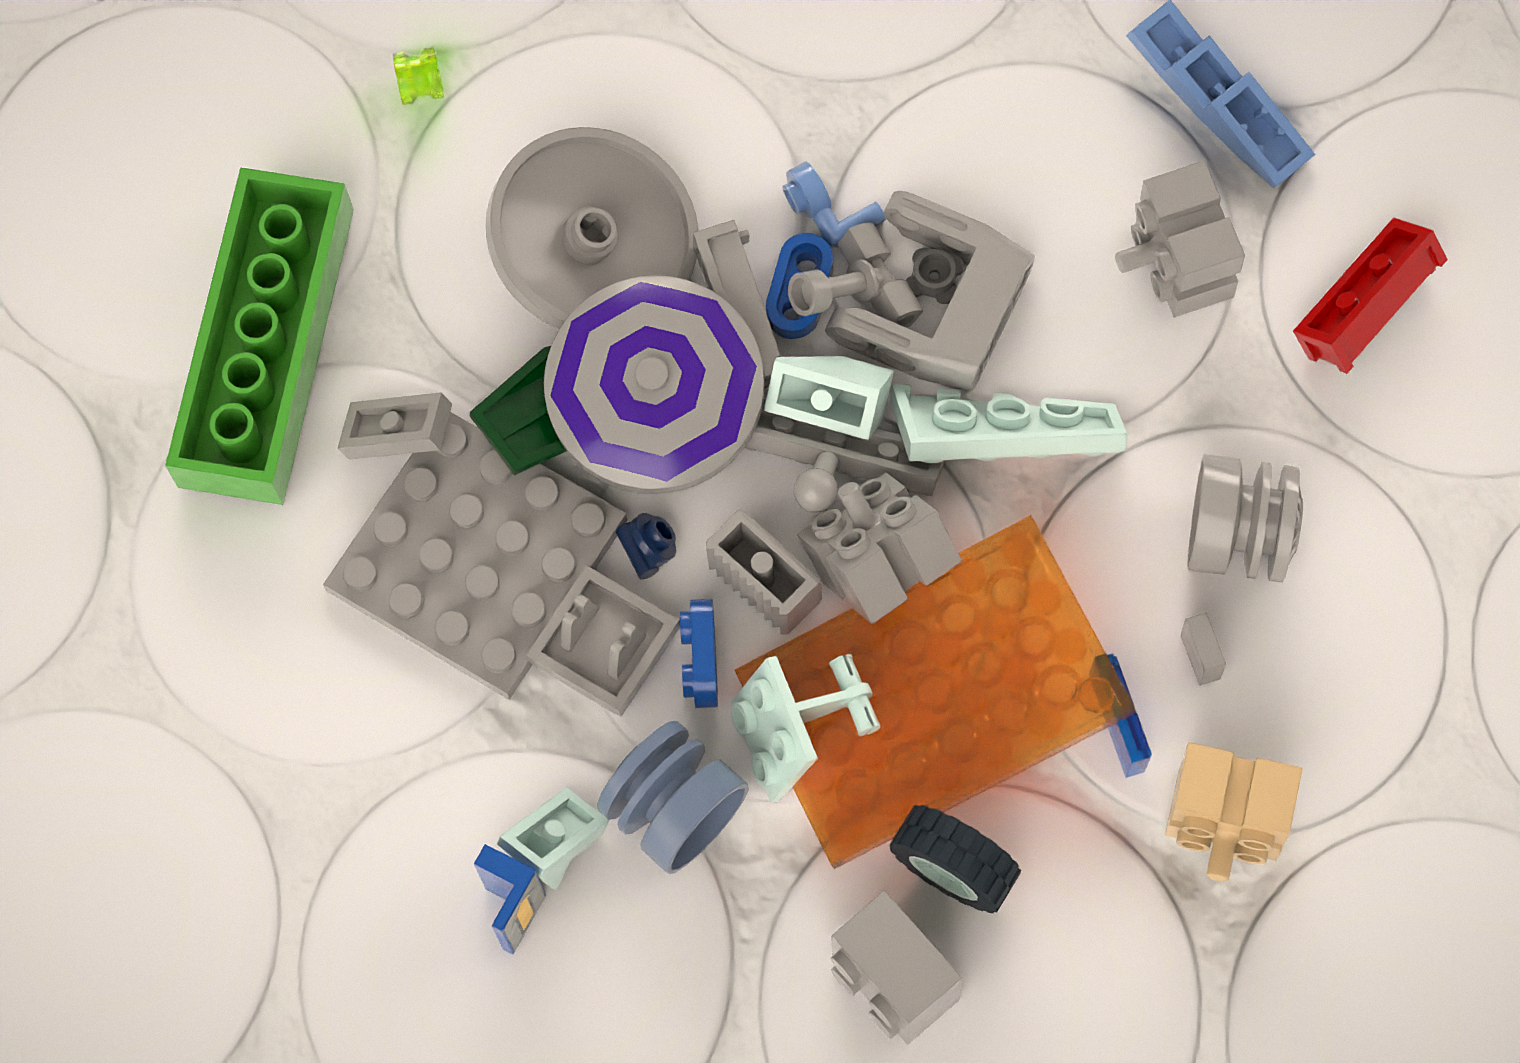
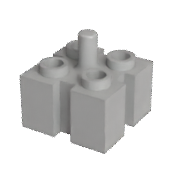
[1115,160,1245,318]
[797,472,962,624]

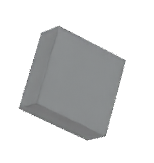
[1180,612,1226,686]

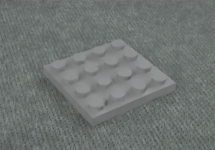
[323,412,628,700]

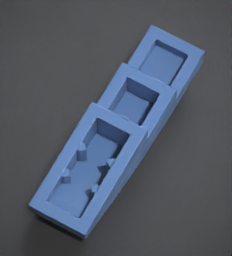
[1126,0,1316,188]

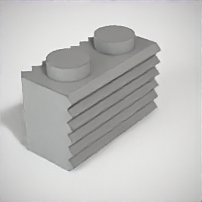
[706,509,822,635]

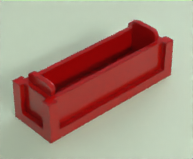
[1293,217,1448,374]

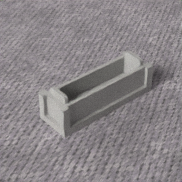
[693,220,791,389]

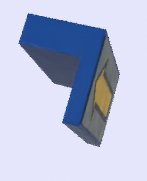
[474,844,546,955]

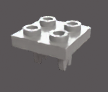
[526,565,680,717]

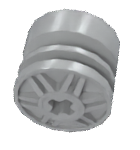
[1187,454,1303,583]

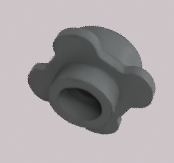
[906,248,964,304]

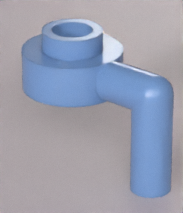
[782,161,886,247]

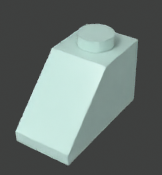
[764,356,894,440]

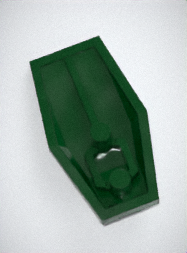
[470,346,566,475]

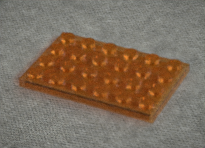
[734,515,1137,869]

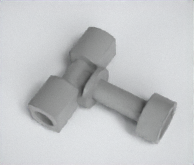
[788,222,923,328]

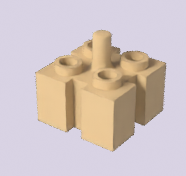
[1165,742,1303,882]

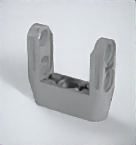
[825,191,1035,391]

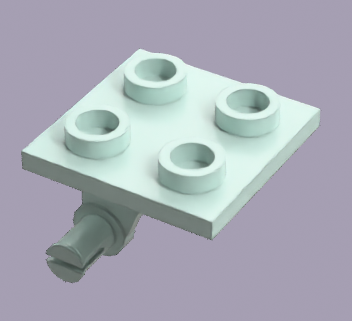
[731,654,881,803]

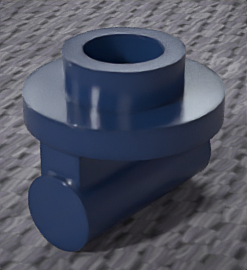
[616,513,676,580]

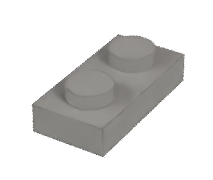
[338,392,452,459]

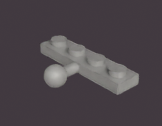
[745,399,945,512]

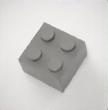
[830,890,962,1045]

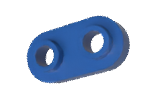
[766,233,833,339]
[680,599,718,709]

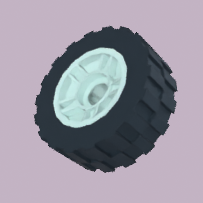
[889,805,1021,913]

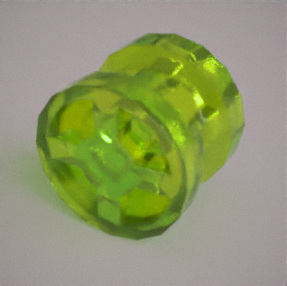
[393,46,444,105]

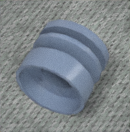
[597,721,749,874]

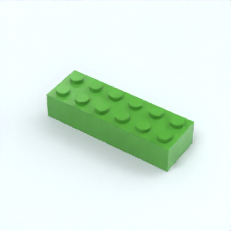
[165,167,354,505]

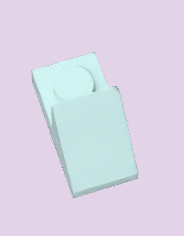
[497,787,609,890]

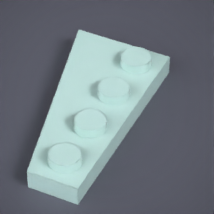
[890,384,1128,463]

